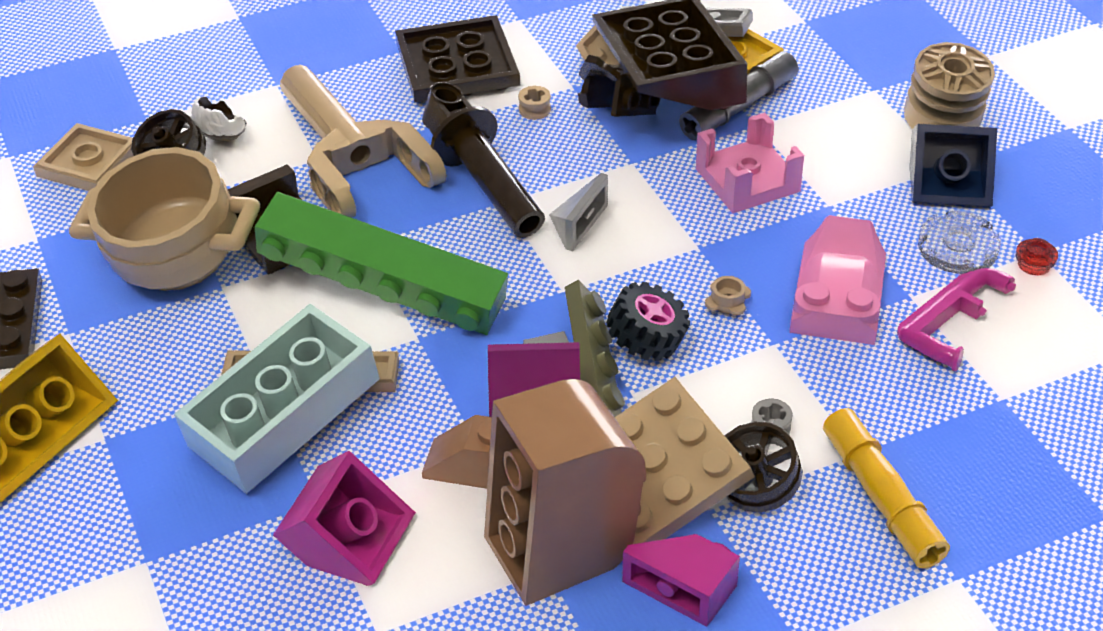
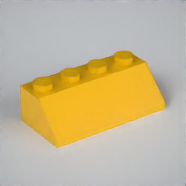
[0,333,118,503]

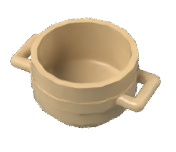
[69,147,260,291]

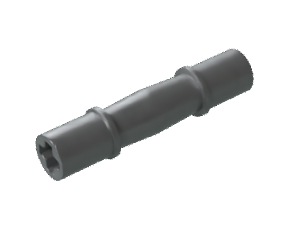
[679,51,799,140]

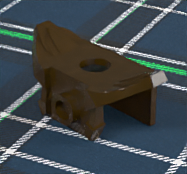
[578,55,661,117]

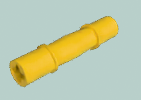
[823,408,950,569]

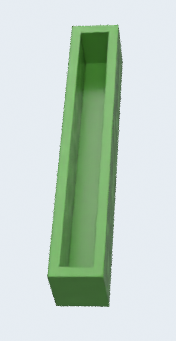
[255,192,509,335]

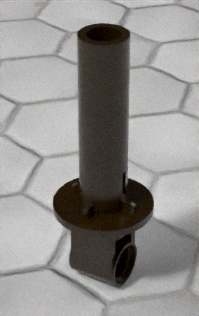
[422,82,545,238]

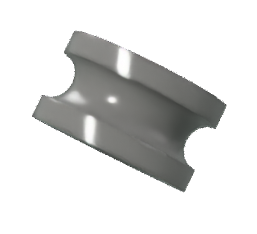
[751,398,793,435]

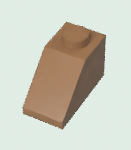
[422,415,492,489]

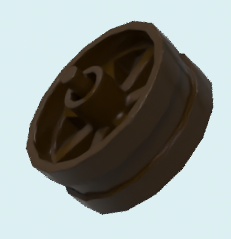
[131,109,207,156]
[724,421,803,513]

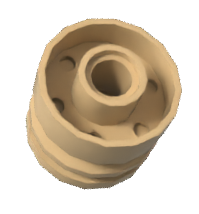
[904,42,995,129]

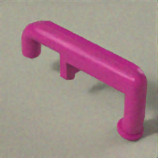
[897,268,1016,371]

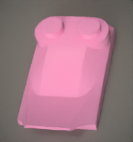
[789,215,886,345]

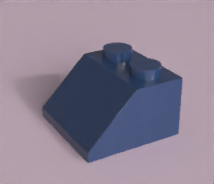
[909,124,998,207]

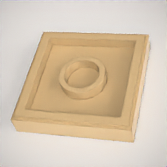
[33,123,133,191]

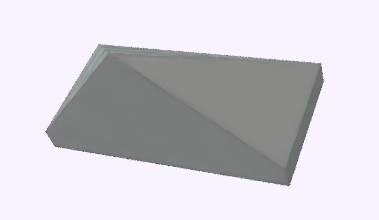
[549,173,608,252]

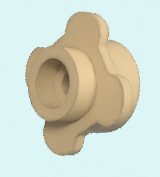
[705,276,751,316]

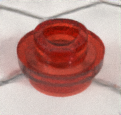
[1015,238,1058,276]

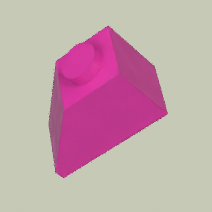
[622,534,740,627]

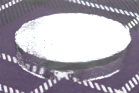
[917,210,1002,274]

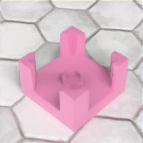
[696,112,805,214]

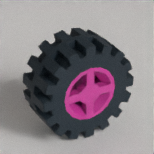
[606,282,690,361]

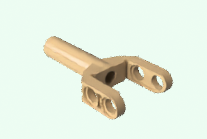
[280,65,447,218]

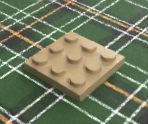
[615,376,755,544]

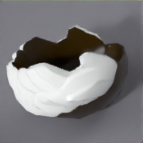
[190,96,247,142]

